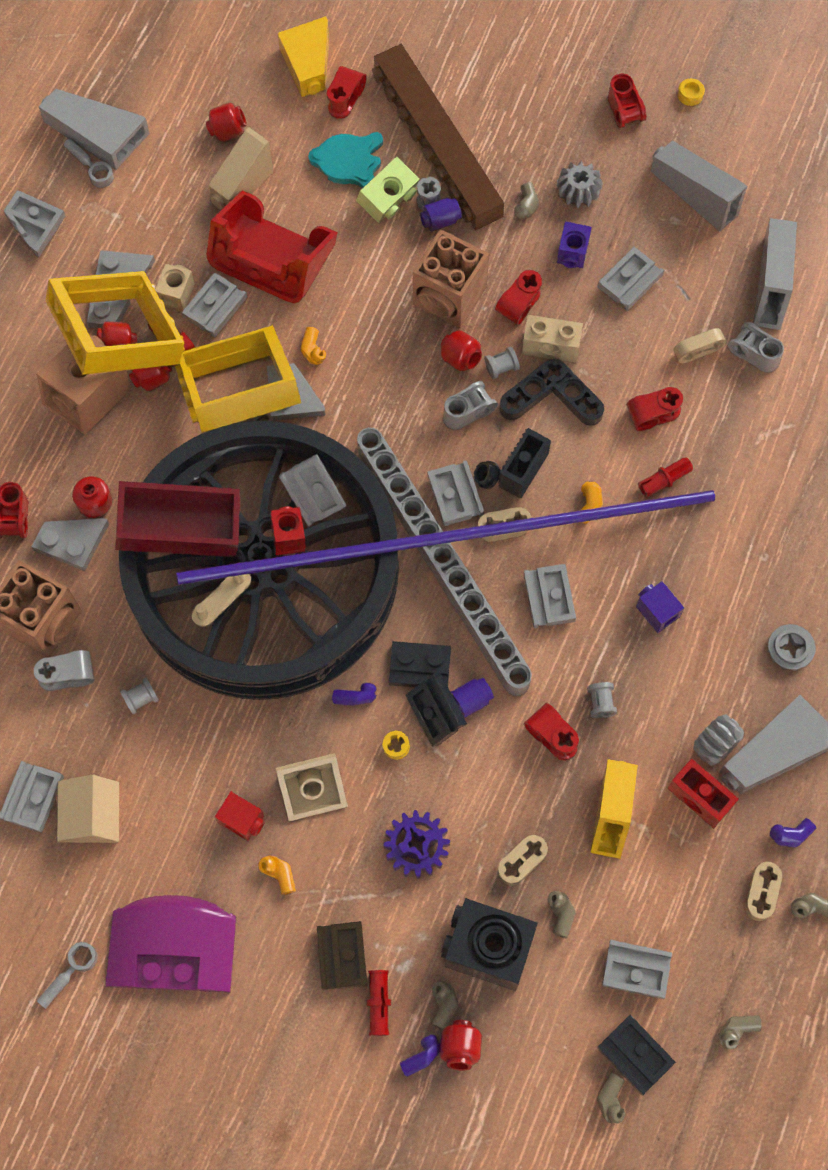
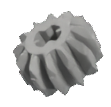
[557,160,603,208]
[693,714,744,766]

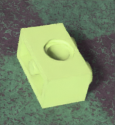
[356,157,420,223]

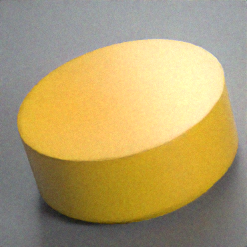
[677,78,705,106]

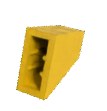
[278,16,329,97]
[590,759,638,859]

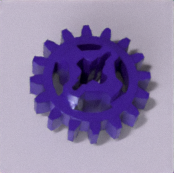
[384,810,450,879]

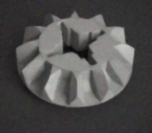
[767,624,816,671]

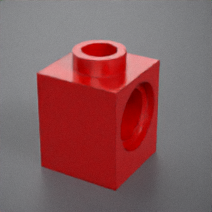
[271,506,305,556]
[214,791,265,841]

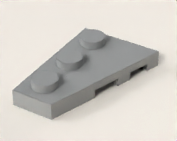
[86,250,155,328]

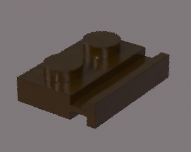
[316,921,368,991]

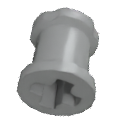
[417,177,441,211]
[484,346,520,379]
[120,678,159,715]
[587,682,617,718]

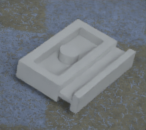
[598,247,664,311]
[182,273,247,338]
[279,454,346,527]
[427,461,484,526]
[523,564,576,628]
[0,761,64,833]
[602,940,672,999]

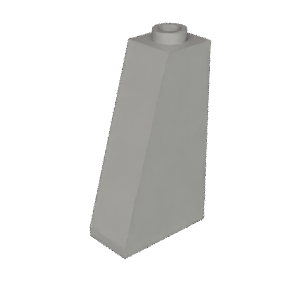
[39,89,150,170]
[651,141,748,232]
[753,218,797,330]
[719,695,828,794]

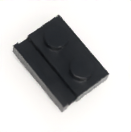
[389,641,451,687]
[406,672,467,747]
[597,1014,676,1096]

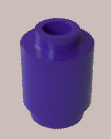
[420,198,462,232]
[451,677,494,718]

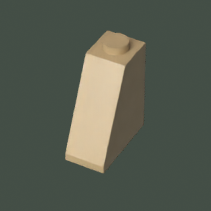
[208,127,273,210]

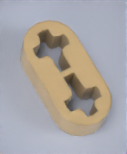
[673,328,727,363]
[478,507,531,542]
[498,835,548,886]
[745,862,782,921]

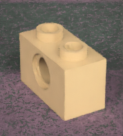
[522,315,583,363]

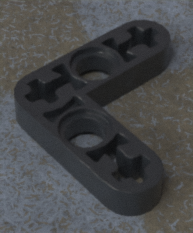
[499,359,604,426]

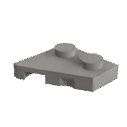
[4,190,66,257]
[267,363,326,421]
[31,518,109,571]

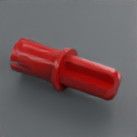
[638,457,693,498]

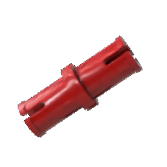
[366,970,391,1036]

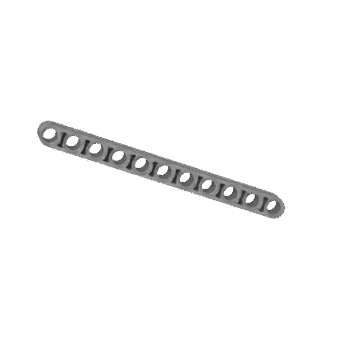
[357,427,532,696]

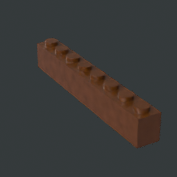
[372,43,504,231]

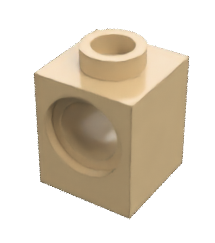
[155,264,195,311]

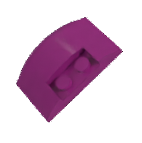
[105,895,237,993]

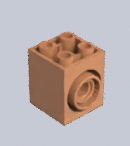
[413,229,489,329]
[36,335,130,435]
[0,560,82,658]

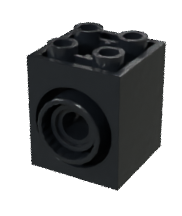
[441,898,538,991]

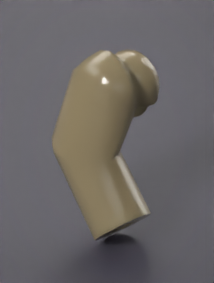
[514,182,539,219]
[548,891,576,938]
[791,893,828,919]
[431,981,458,1030]
[719,1015,761,1050]
[597,1073,625,1124]

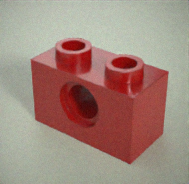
[667,758,739,829]

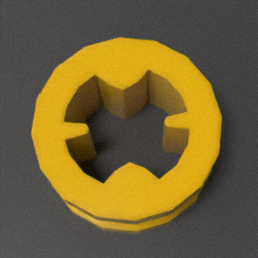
[382,731,410,760]

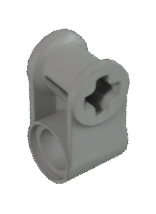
[728,322,784,373]
[443,381,498,430]
[34,650,94,691]

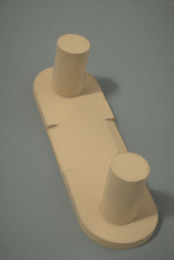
[192,574,251,627]

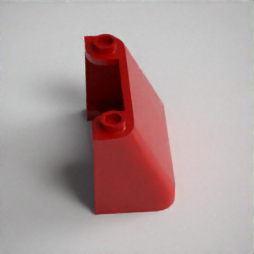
[206,190,338,303]

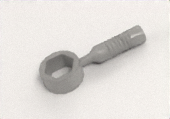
[64,138,114,188]
[37,942,98,1009]

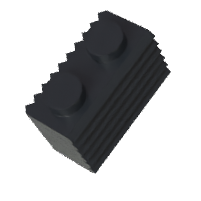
[498,428,551,498]

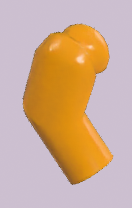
[300,327,326,365]
[258,855,296,895]

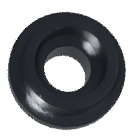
[474,461,500,489]

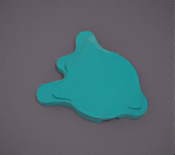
[308,132,383,189]

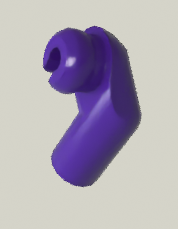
[332,683,377,706]
[770,818,817,848]
[400,1034,440,1077]

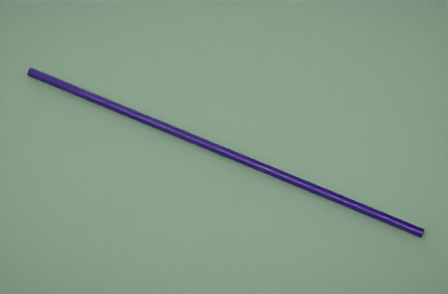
[176,490,715,585]

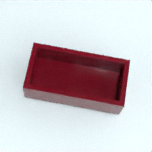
[115,481,240,557]

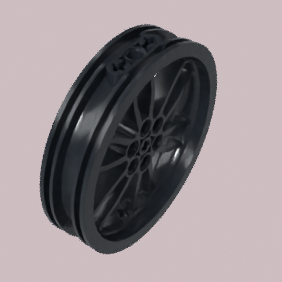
[119,421,399,700]

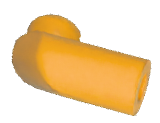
[580,481,603,524]

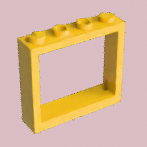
[46,271,185,375]
[175,325,302,433]

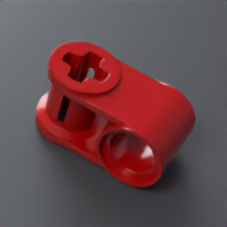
[327,66,367,119]
[607,73,647,128]
[495,270,542,325]
[626,387,683,431]
[0,482,29,538]
[524,703,579,761]

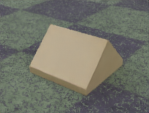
[276,753,348,821]
[57,775,119,843]

